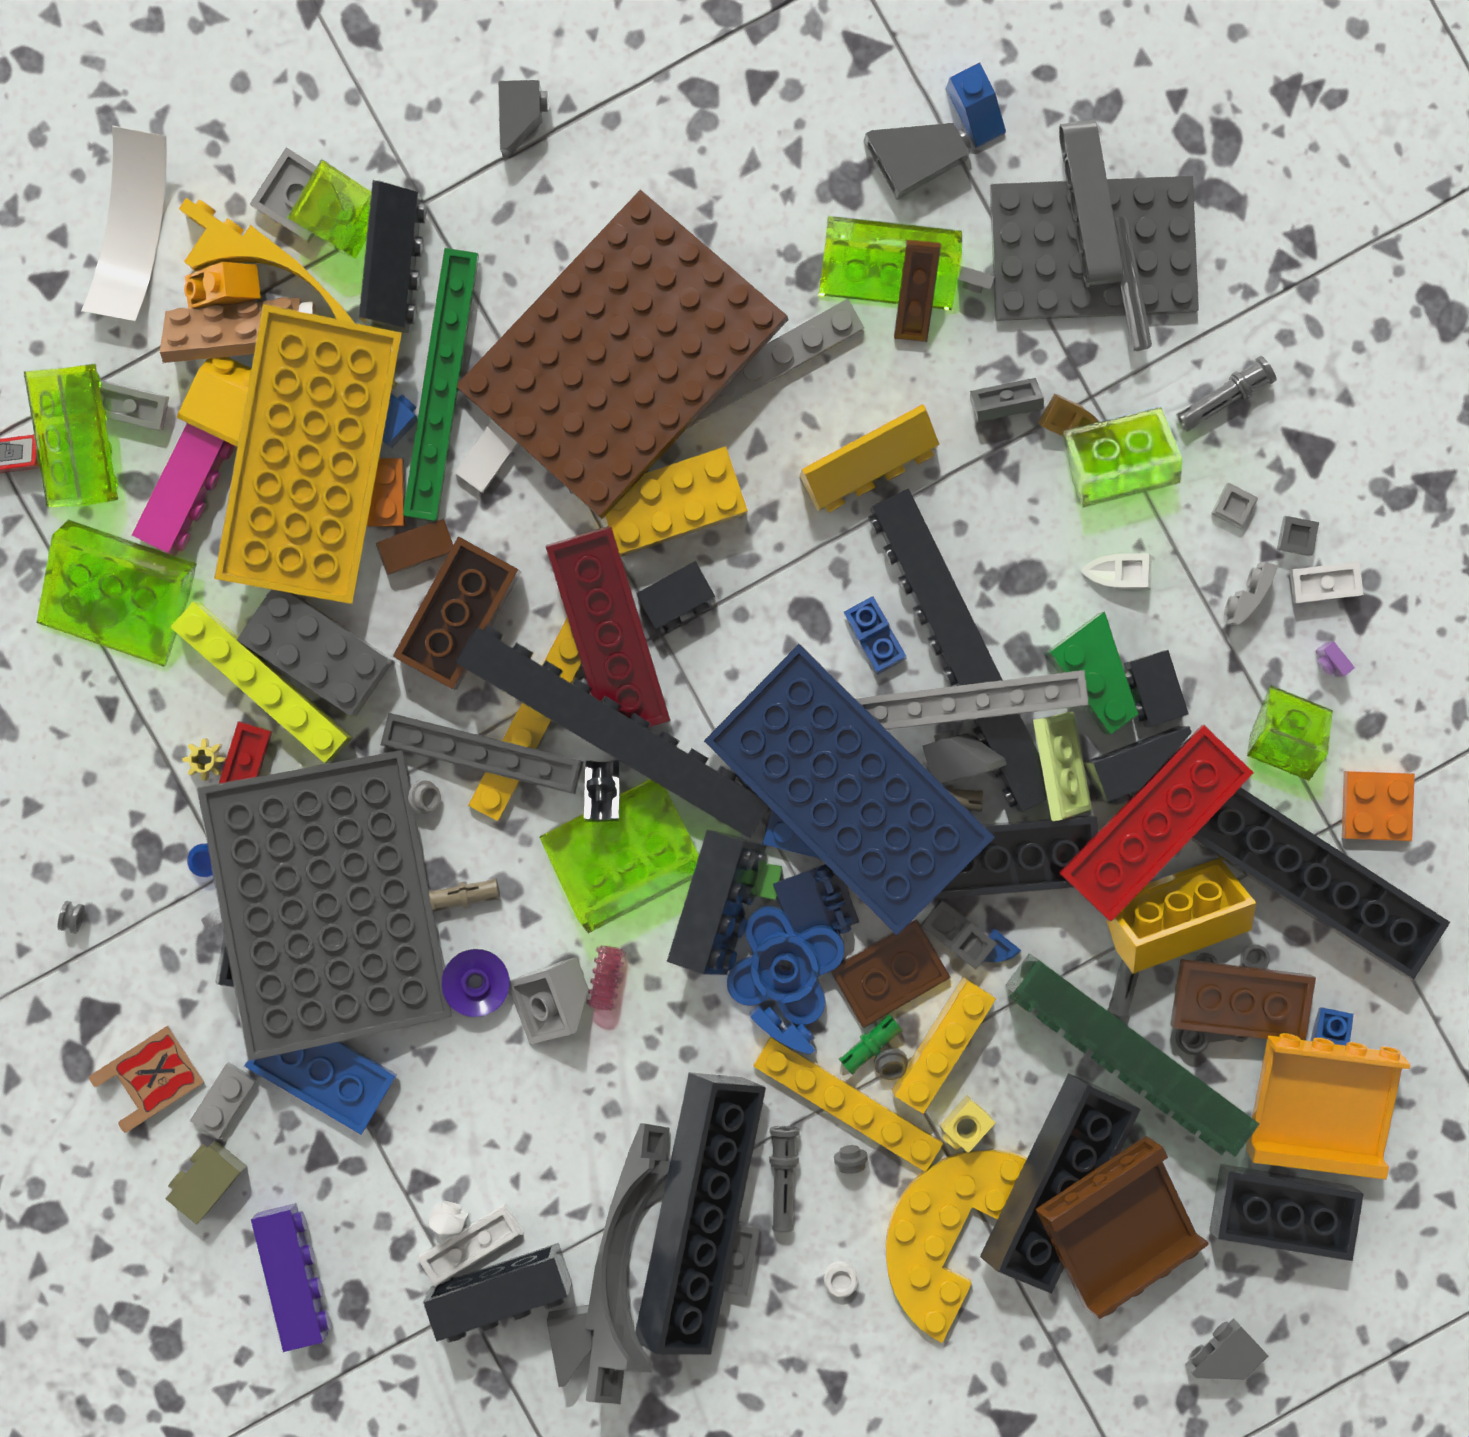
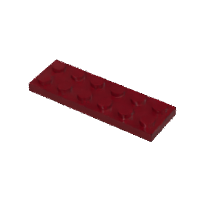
[545,525,671,727]

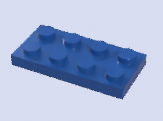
[244,1041,397,1135]

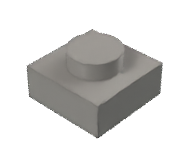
[957,265,995,293]

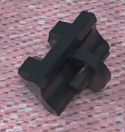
[584,760,620,822]

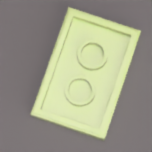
[1033,711,1092,821]

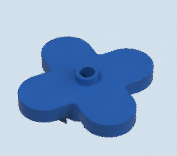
[727,906,845,1025]

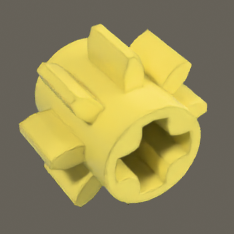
[182,738,226,781]

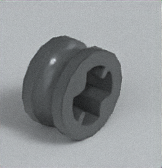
[57,901,85,934]

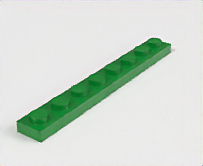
[403,248,479,521]

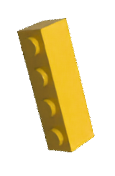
[892,976,996,1114]

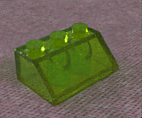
[1063,407,1183,508]

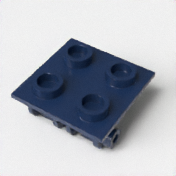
[773,864,859,934]

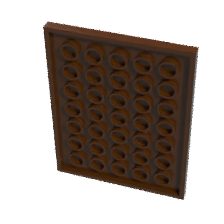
[457,189,789,519]

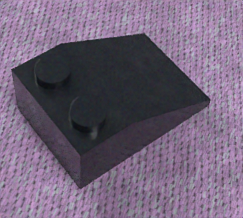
[1083,726,1192,805]

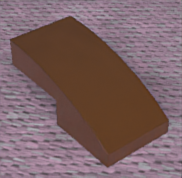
[376,519,453,575]

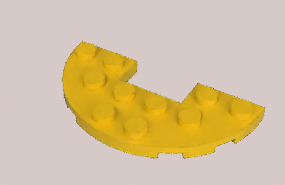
[885,1149,1027,1343]

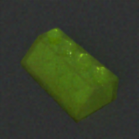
[818,216,962,310]
[23,363,118,507]

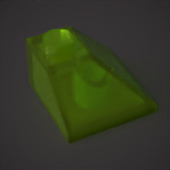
[287,159,371,259]

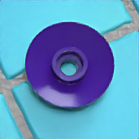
[442,949,510,1017]

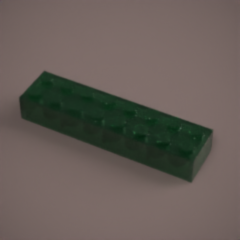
[1005,953,1260,1157]

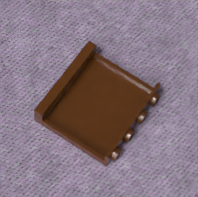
[1035,1136,1209,1320]

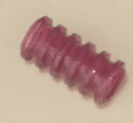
[586,945,626,1010]

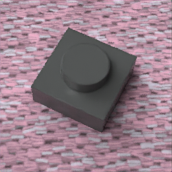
[1277,516,1319,556]

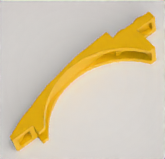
[179,198,397,390]

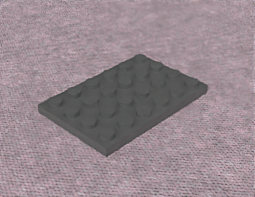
[990,176,1199,321]

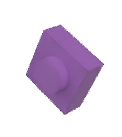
[1315,641,1355,677]

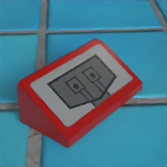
[0,434,42,474]

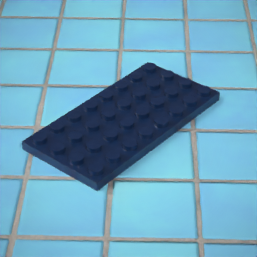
[704,644,995,935]

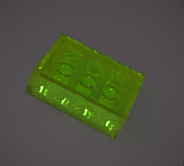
[36,519,197,667]
[539,779,699,934]

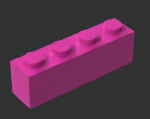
[132,423,235,556]

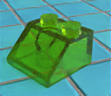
[1247,685,1333,781]

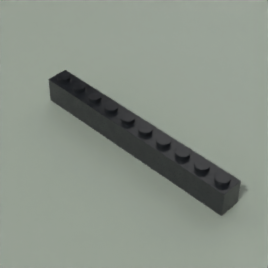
[868,488,1048,812]
[455,624,769,839]

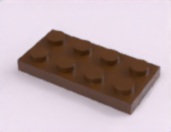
[1170,959,1316,1040]

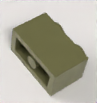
[165,1140,247,1225]

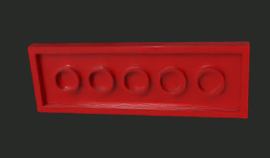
[1059,725,1254,922]

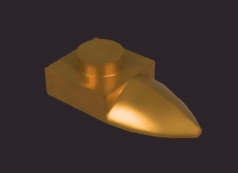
[1038,393,1107,443]

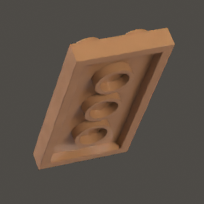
[160,297,301,363]

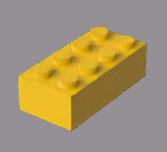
[605,446,748,557]

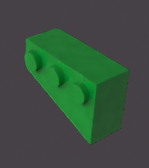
[1044,611,1138,734]

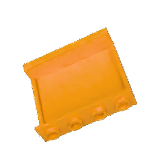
[1246,1033,1411,1180]

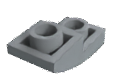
[1224,562,1278,626]

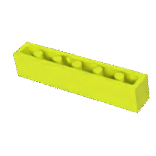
[171,602,353,763]

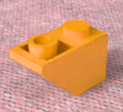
[184,262,260,309]

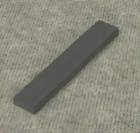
[380,713,584,794]

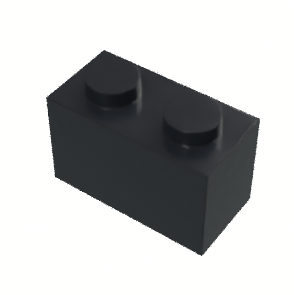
[636,561,715,633]
[1124,650,1189,727]

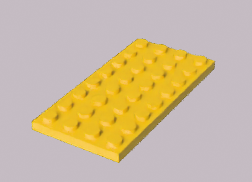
[214,304,402,604]

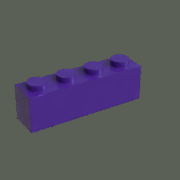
[251,1203,331,1352]

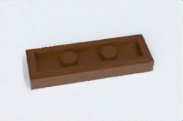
[894,239,941,342]

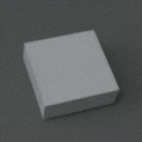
[1211,483,1258,529]

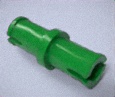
[838,1014,903,1075]

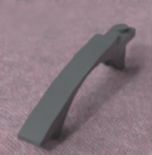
[585,1123,670,1404]

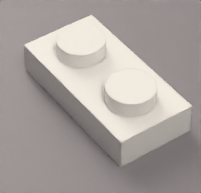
[1289,562,1364,604]

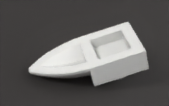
[1082,554,1152,589]
[428,1201,468,1236]

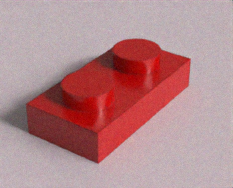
[219,721,273,784]

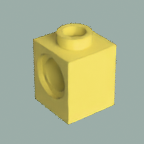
[940,1095,996,1153]

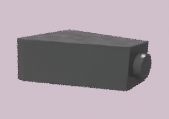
[864,123,971,200]

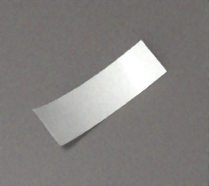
[81,126,167,321]

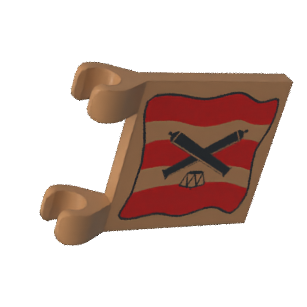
[89,1026,204,1133]

